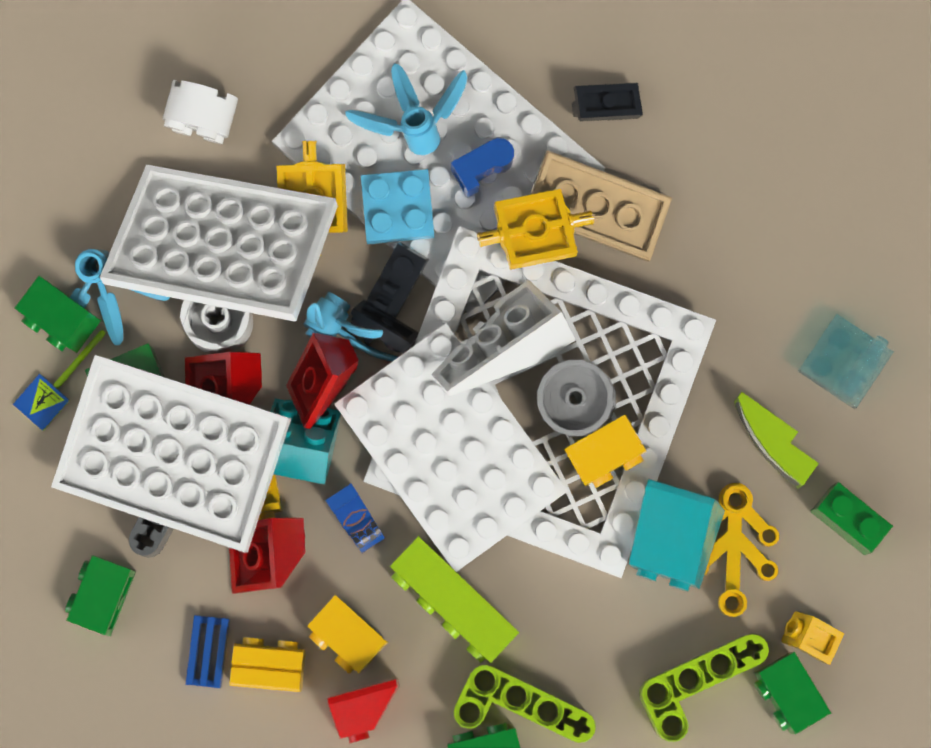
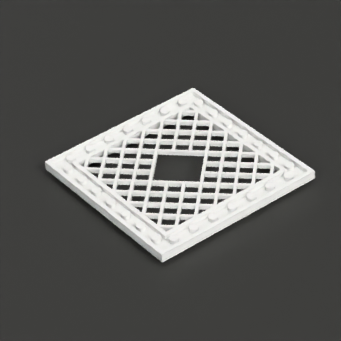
[363,226,716,578]

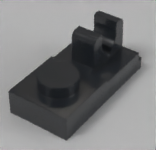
[572,83,643,122]
[367,242,429,318]
[348,299,419,354]

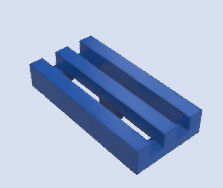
[185,615,230,688]

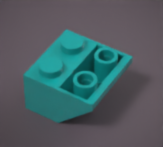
[270,398,341,484]

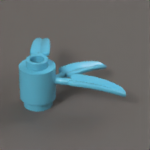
[345,63,467,155]
[70,249,170,346]
[303,292,398,362]

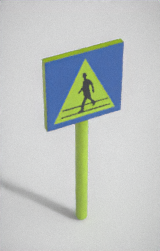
[13,330,106,431]

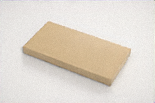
[530,150,672,262]

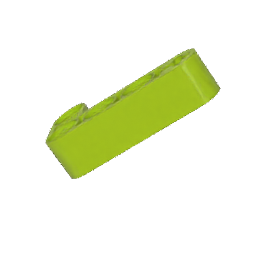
[639,634,769,742]
[454,665,596,743]

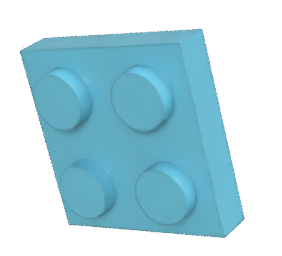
[361,169,435,244]

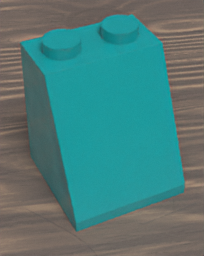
[629,479,725,592]

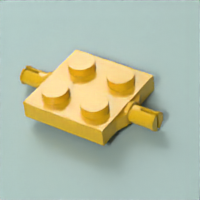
[276,141,348,256]
[477,189,594,270]

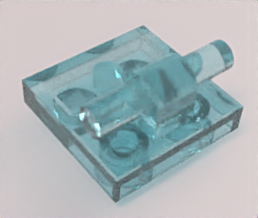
[798,314,894,409]

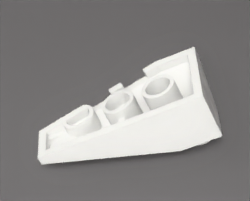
[432,280,575,396]

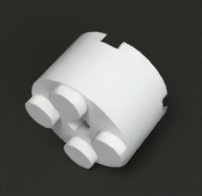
[162,80,238,144]
[180,300,253,354]

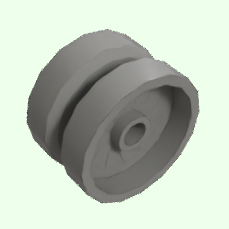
[537,360,616,437]

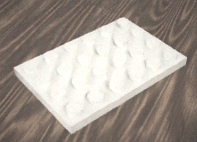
[100,165,338,322]
[334,323,568,572]
[51,355,291,552]

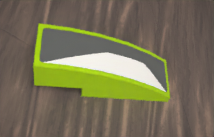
[734,392,819,488]

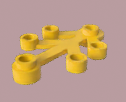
[704,483,779,617]

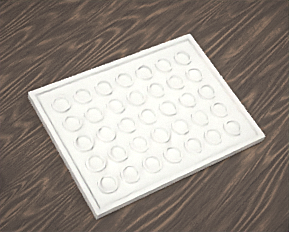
[272,0,605,318]

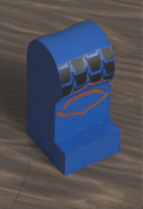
[450,138,514,198]
[325,483,385,553]

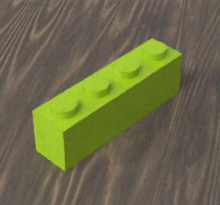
[390,536,520,664]

